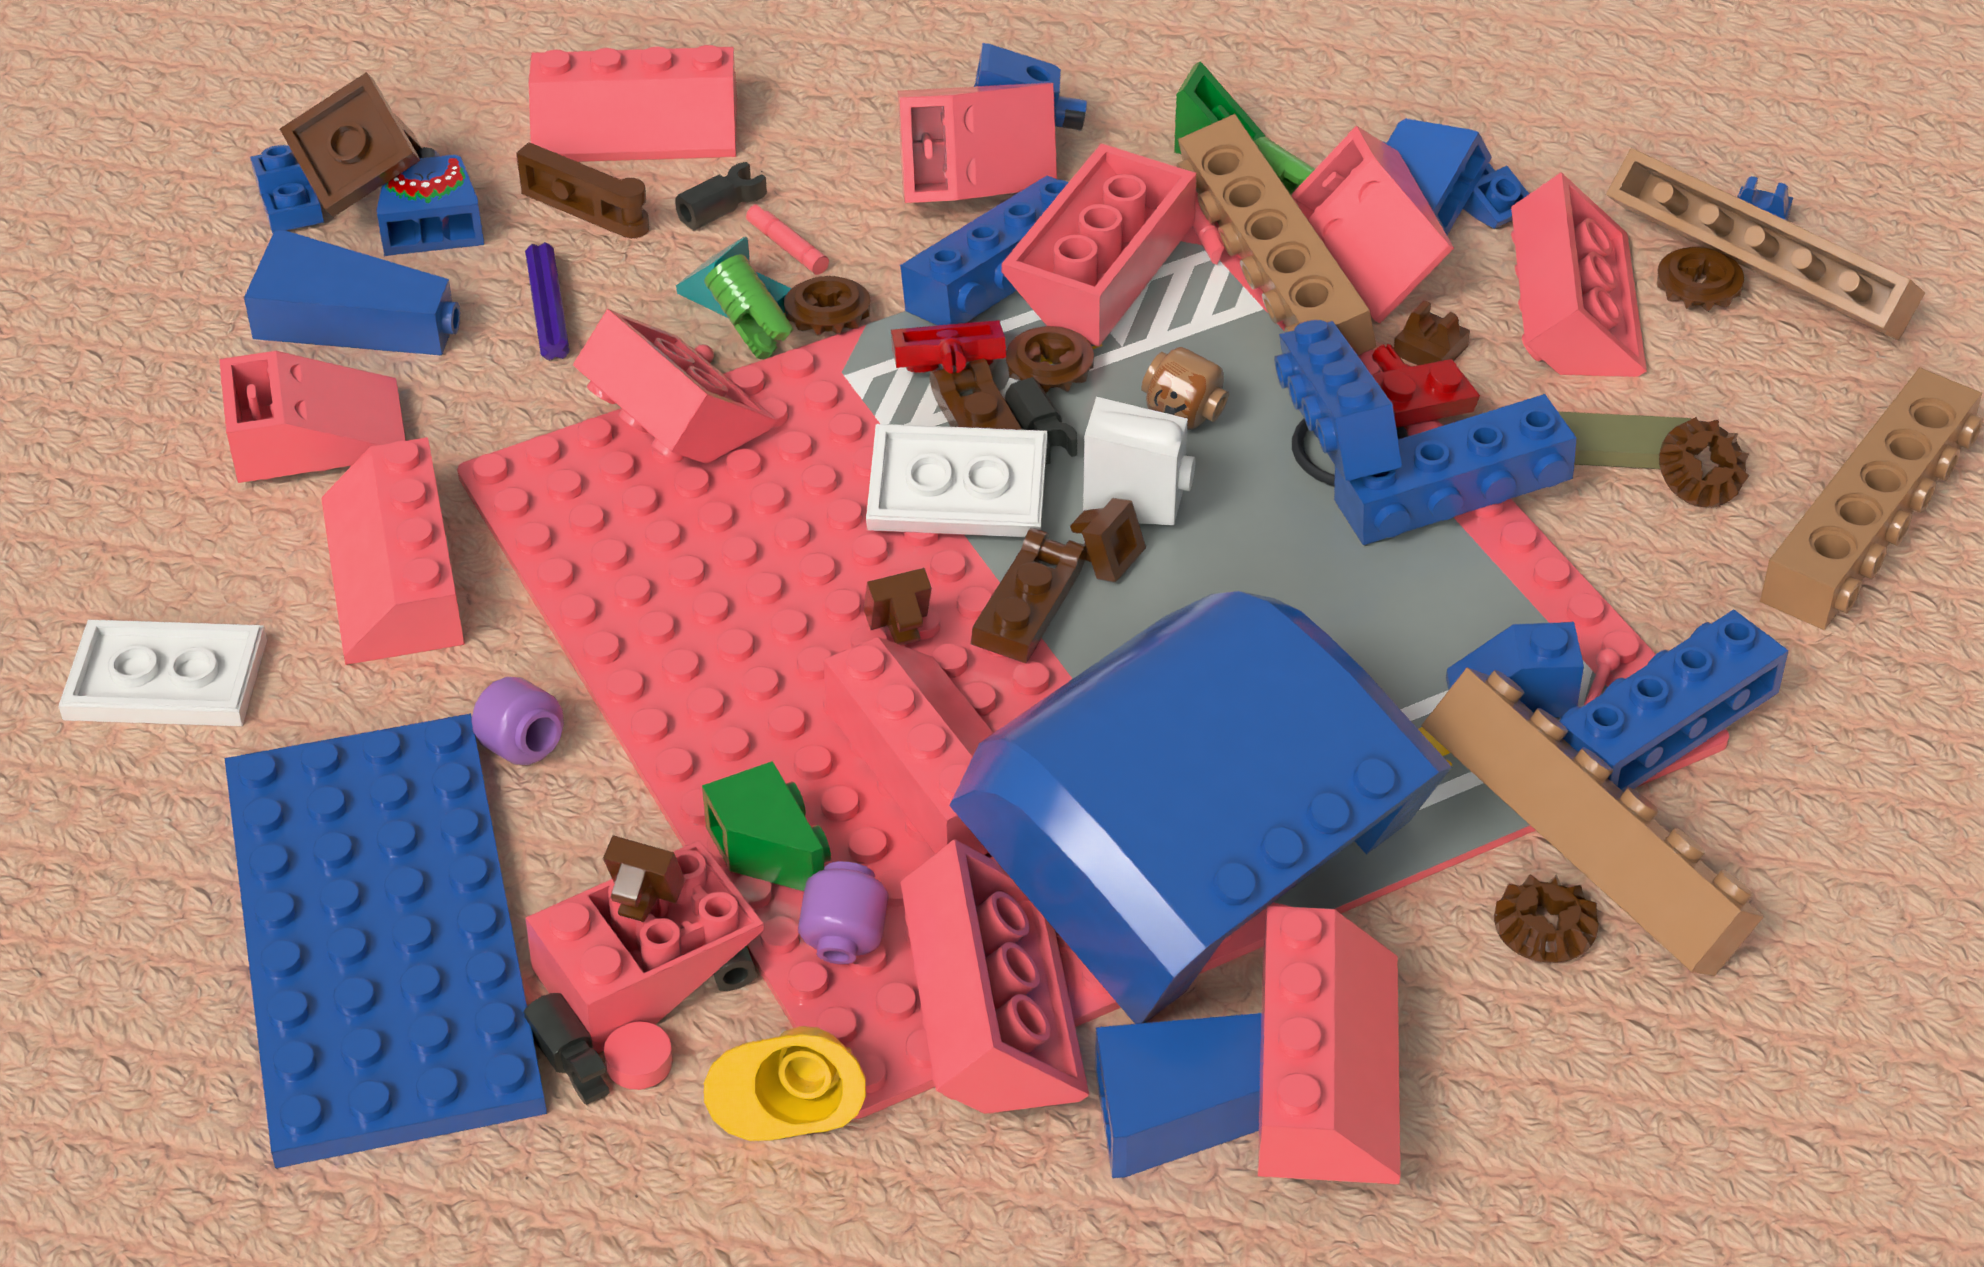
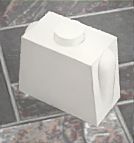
[1083,397,1195,525]

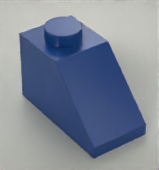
[1446,622,1584,718]

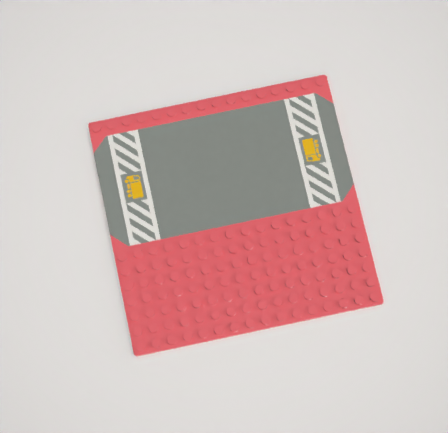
[457,221,1729,1119]

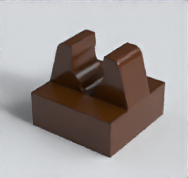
[1394,301,1470,366]
[1070,498,1146,582]
[864,568,932,645]
[603,835,685,922]

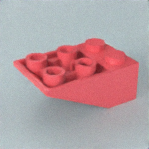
[897,83,1057,203]
[1291,126,1454,323]
[219,351,406,483]
[526,840,764,1053]

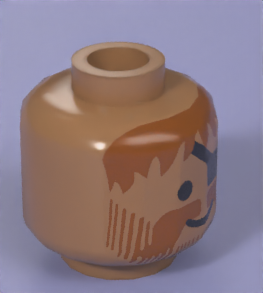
[1141,347,1229,430]

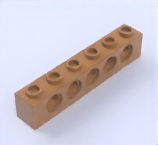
[1176,114,1377,355]
[1760,367,1983,631]

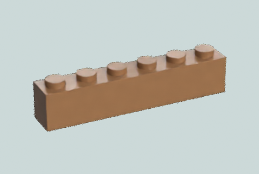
[1605,147,1925,341]
[1421,667,1764,976]

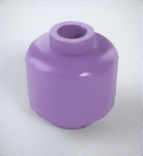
[472,677,564,765]
[798,861,888,964]

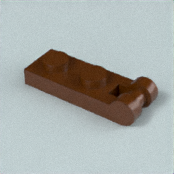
[516,142,649,239]
[930,358,1022,430]
[970,527,1087,663]

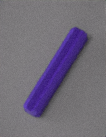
[525,242,570,361]

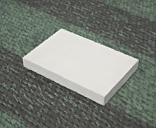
[866,424,1047,537]
[59,619,267,726]

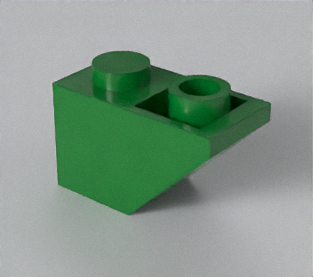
[702,761,831,891]

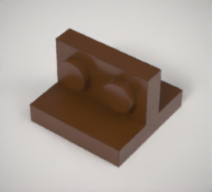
[280,72,421,217]

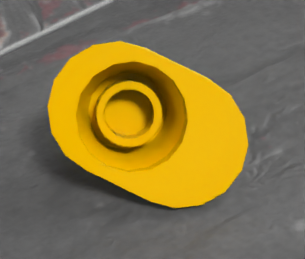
[704,1026,866,1141]

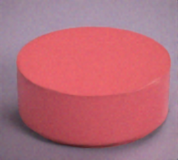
[604,1022,673,1090]

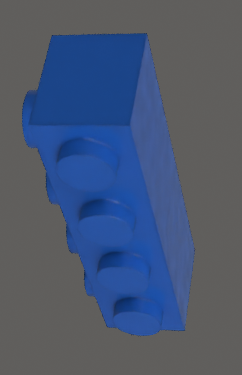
[900,175,1069,325]
[1274,320,1402,481]
[1334,394,1577,545]
[1559,609,1789,792]

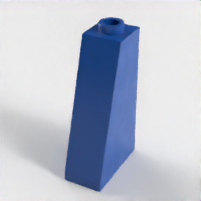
[244,230,460,356]
[1095,1013,1262,1178]

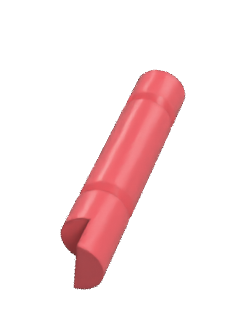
[1192,191,1225,265]
[746,204,829,275]

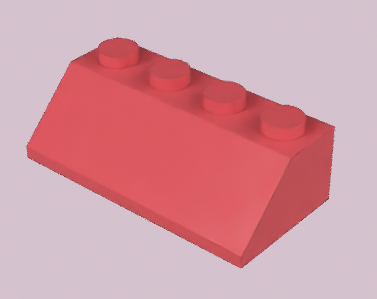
[529,45,737,162]
[1002,143,1196,347]
[1511,172,1647,377]
[322,437,465,665]
[823,637,993,855]
[900,839,1090,1114]
[1258,906,1400,1185]

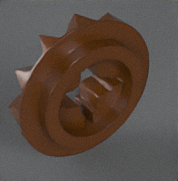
[1657,247,1744,312]
[784,276,870,336]
[1006,326,1094,394]
[1659,417,1750,507]
[1494,874,1599,963]

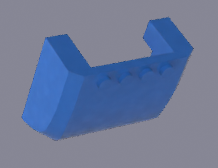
[949,591,1452,1024]

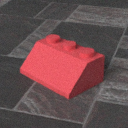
[573,309,777,464]

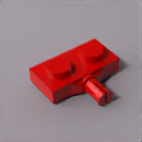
[891,320,1006,374]
[1371,344,1480,428]

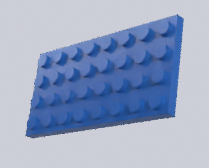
[225,713,547,1169]

